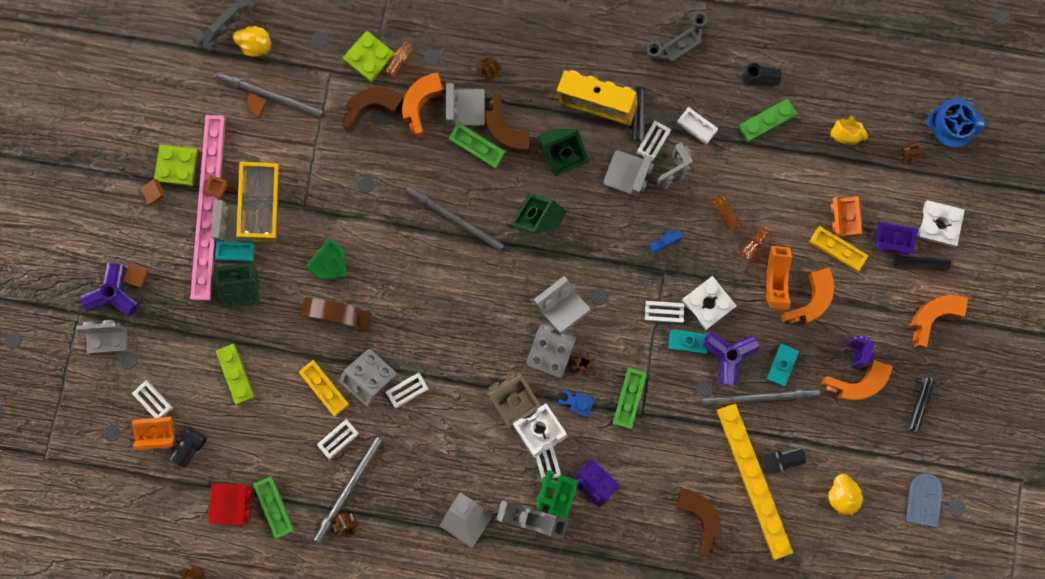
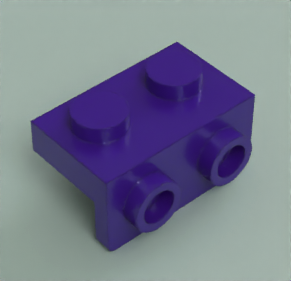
[874,221,918,255]
[846,335,875,370]
[573,459,620,507]

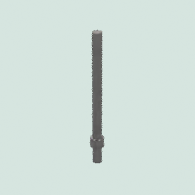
[217,73,324,118]
[405,186,505,252]
[702,389,820,406]
[314,437,383,543]

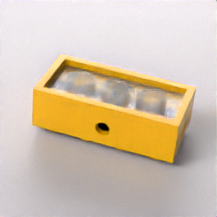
[557,70,638,126]
[236,162,279,243]

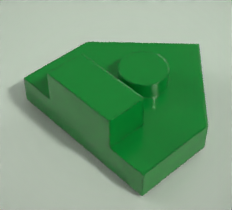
[305,238,347,279]

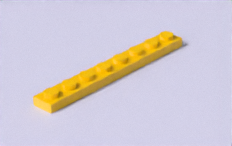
[717,403,793,560]

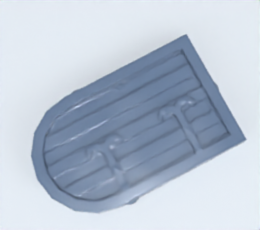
[905,474,942,527]

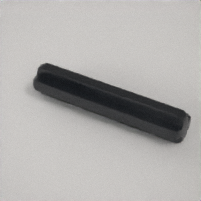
[633,87,645,142]
[893,256,951,270]
[907,377,935,433]

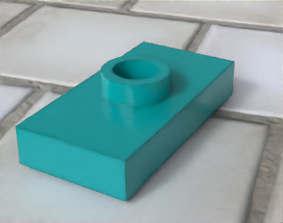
[215,241,256,262]
[668,329,708,354]
[766,344,799,387]

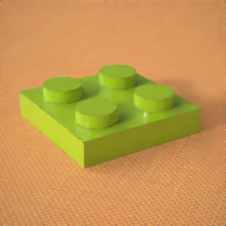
[343,31,395,82]
[154,145,198,187]

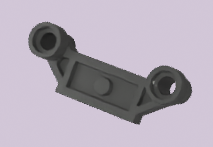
[194,0,256,52]
[646,12,708,64]

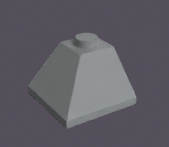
[440,492,494,548]

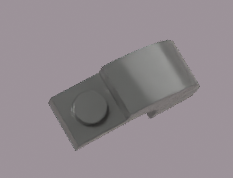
[496,501,568,539]

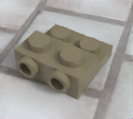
[487,372,541,428]

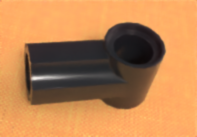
[742,63,782,86]
[170,426,207,469]
[764,447,807,474]

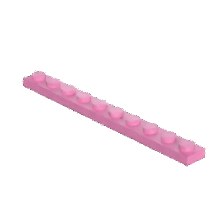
[190,115,226,301]

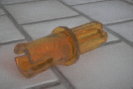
[385,41,413,77]
[713,194,742,231]
[740,225,772,260]

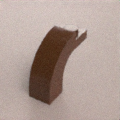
[342,87,404,133]
[485,93,530,154]
[300,298,372,332]
[675,489,721,557]

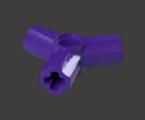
[80,263,139,317]
[701,332,760,385]

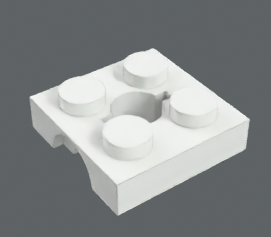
[917,200,965,248]
[682,276,737,330]
[513,404,567,458]

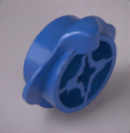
[926,98,986,148]

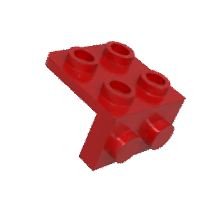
[208,484,253,525]

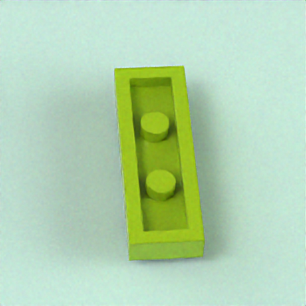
[216,344,255,405]

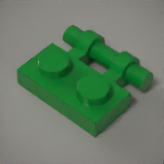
[536,470,579,519]

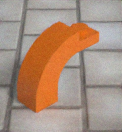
[402,72,444,139]
[766,246,792,310]
[781,267,834,325]
[910,295,968,349]
[821,360,893,401]

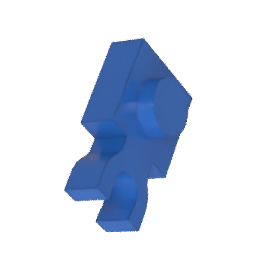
[649,230,683,254]
[558,389,595,418]

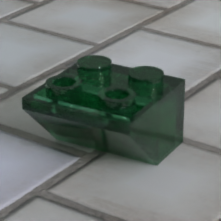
[214,262,261,309]

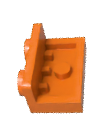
[831,196,863,238]
[131,417,176,451]

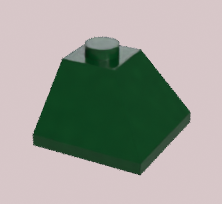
[537,129,589,176]
[511,194,567,234]

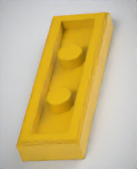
[808,226,869,272]
[298,360,350,417]

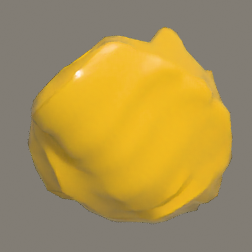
[233,26,272,57]
[830,116,868,145]
[828,474,863,516]

